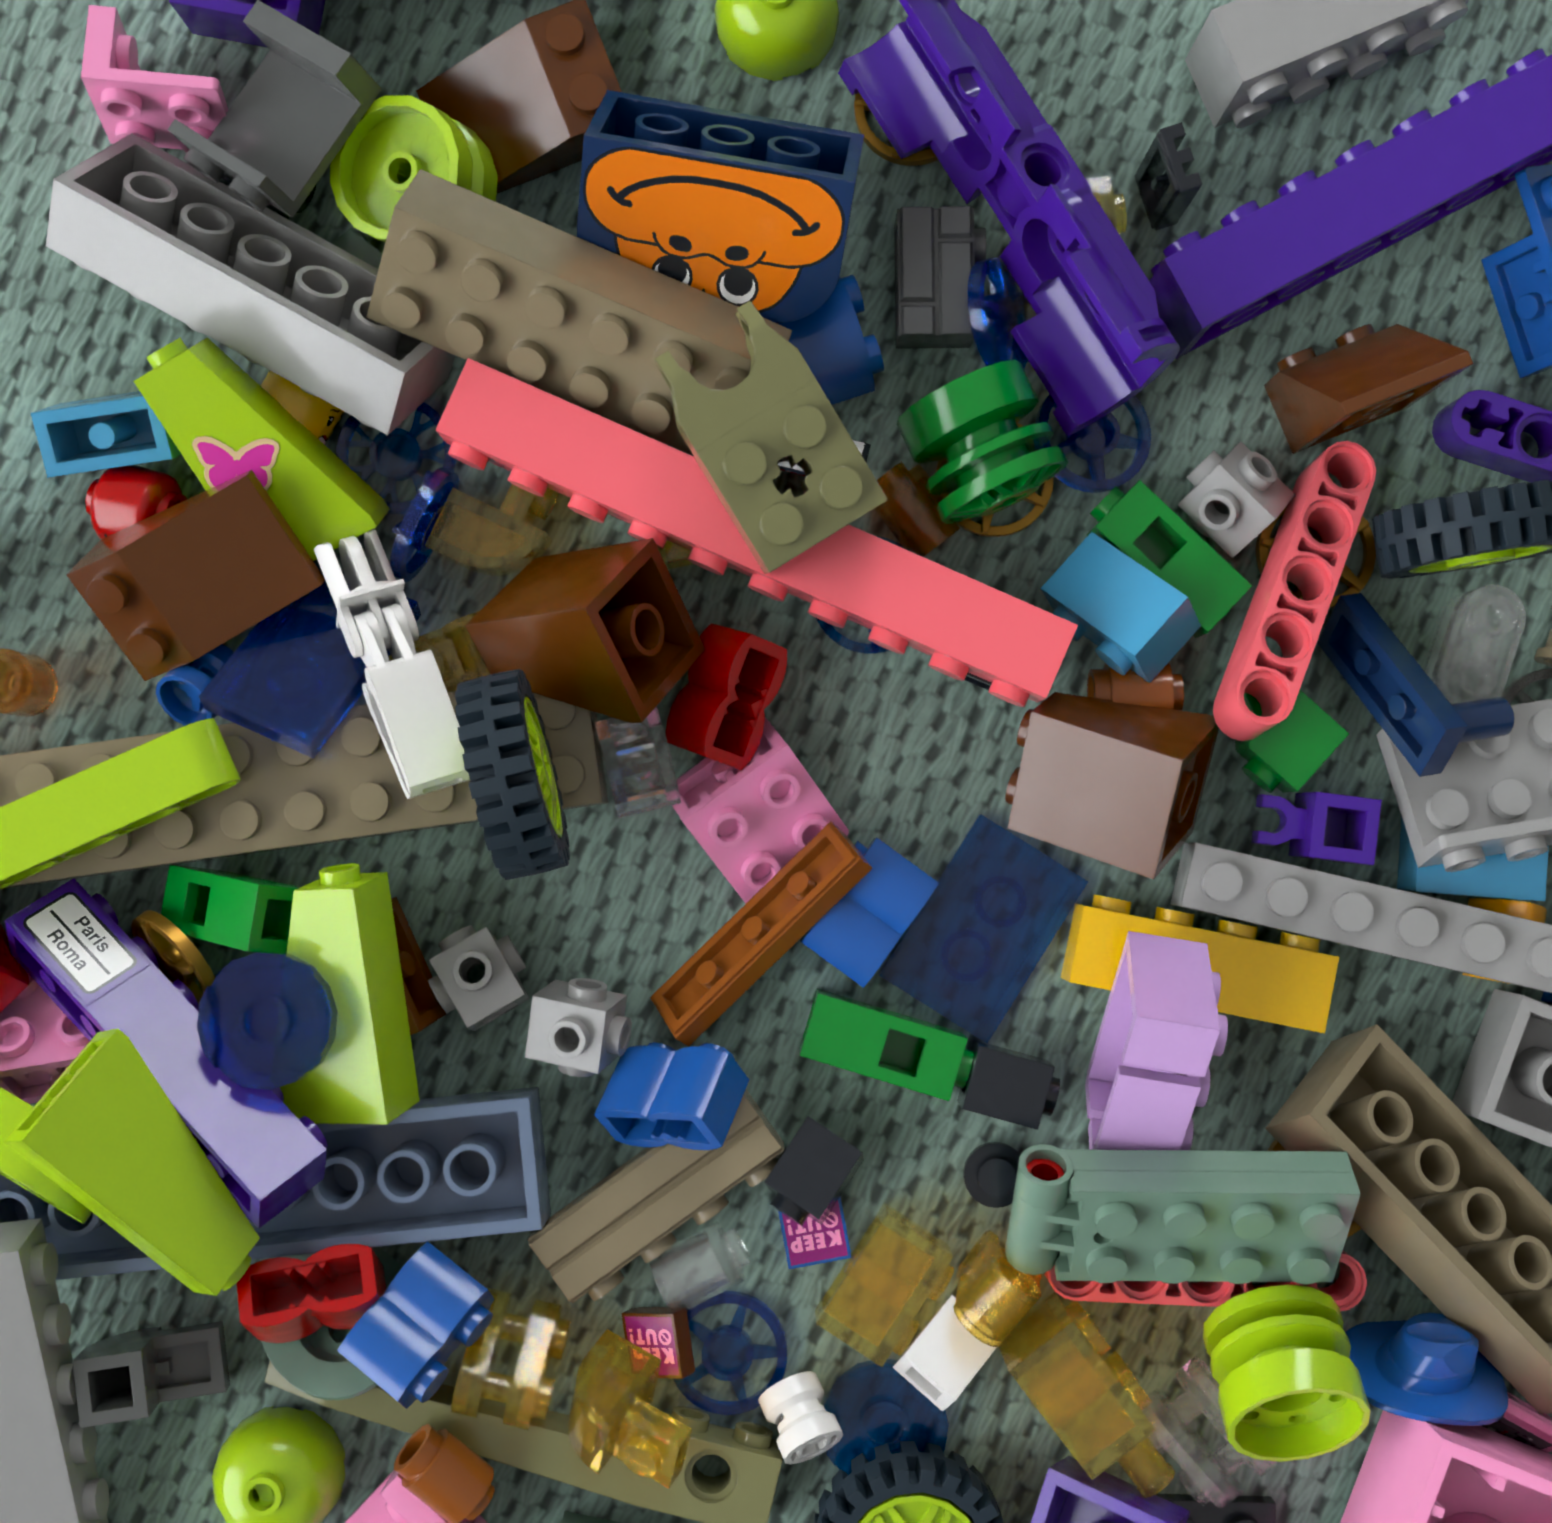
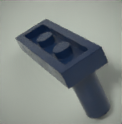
[1317,593,1514,777]

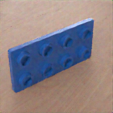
[1481,164,1552,378]

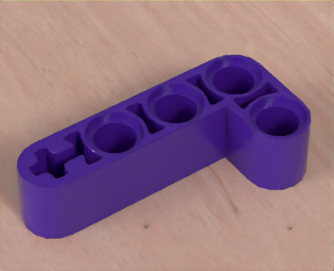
[1432,390,1552,483]

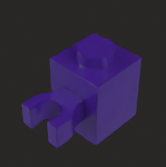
[1251,792,1382,865]

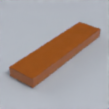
[650,821,873,1047]

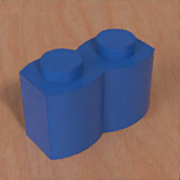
[800,838,939,988]
[594,1042,749,1150]
[337,1241,495,1409]

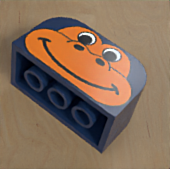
[577,90,864,323]

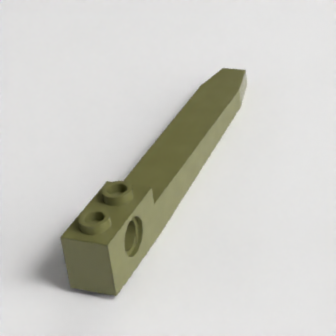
[264,1361,783,1523]

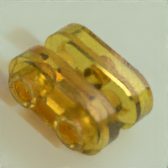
[451,1287,571,1431]

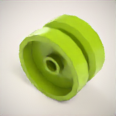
[330,95,498,242]

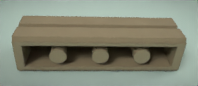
[527,1089,784,1304]

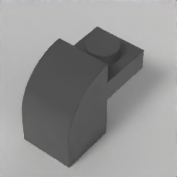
[72,1321,230,1428]

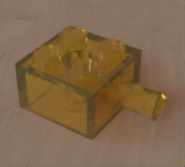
[998,1291,1175,1498]

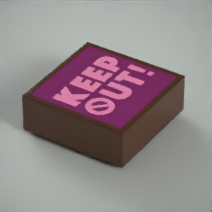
[621,1307,695,1379]

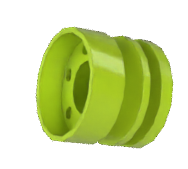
[1203,1284,1371,1462]

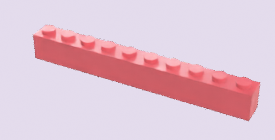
[435,358,1078,707]

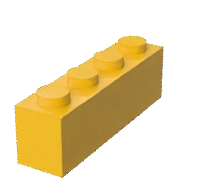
[1061,894,1339,1034]

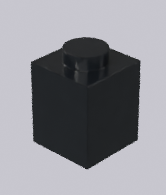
[957,1040,1060,1130]
[764,1116,864,1226]

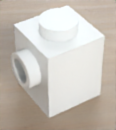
[893,1295,1003,1412]

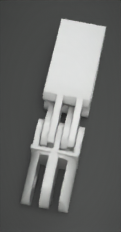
[314,530,470,800]

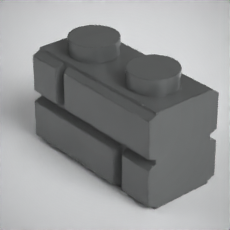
[894,206,987,349]

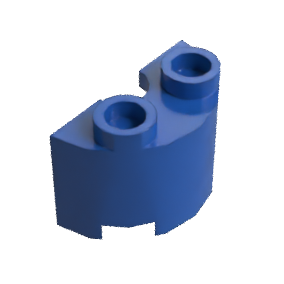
[777,275,884,405]

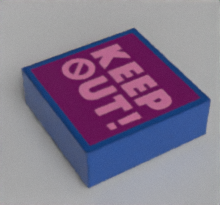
[778,1196,852,1269]

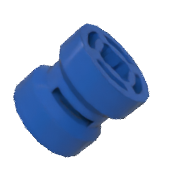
[156,644,248,726]

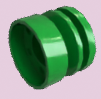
[897,360,1068,524]

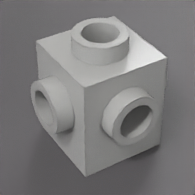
[1178,441,1295,558]
[428,925,530,1031]
[525,978,632,1077]

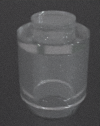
[650,1222,751,1310]

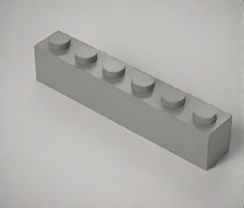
[1170,842,1552,993]
[0,1218,109,1523]

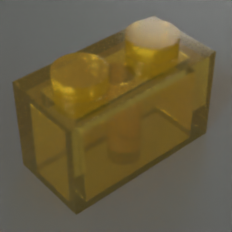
[815,1202,954,1367]

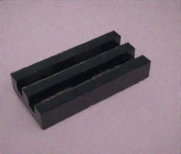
[1134,122,1202,231]

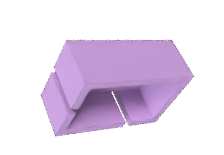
[1085,931,1228,1150]

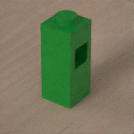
[1087,480,1252,638]
[161,865,300,955]
[799,988,974,1101]

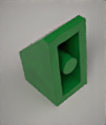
[1235,690,1349,793]

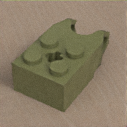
[655,301,888,574]

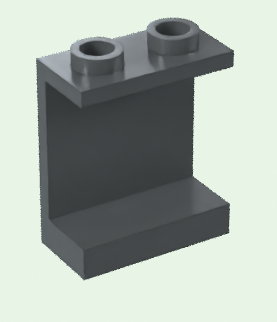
[167,0,382,218]

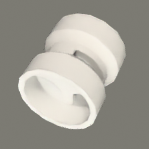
[758,1371,843,1465]

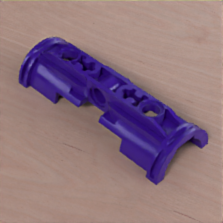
[838,0,1180,437]

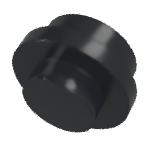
[963,1142,1020,1208]

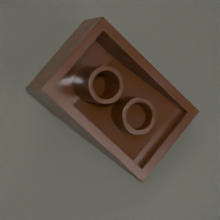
[416,0,622,194]
[1264,324,1473,454]
[66,470,325,681]

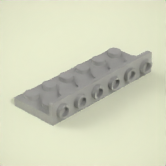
[1376,699,1552,872]

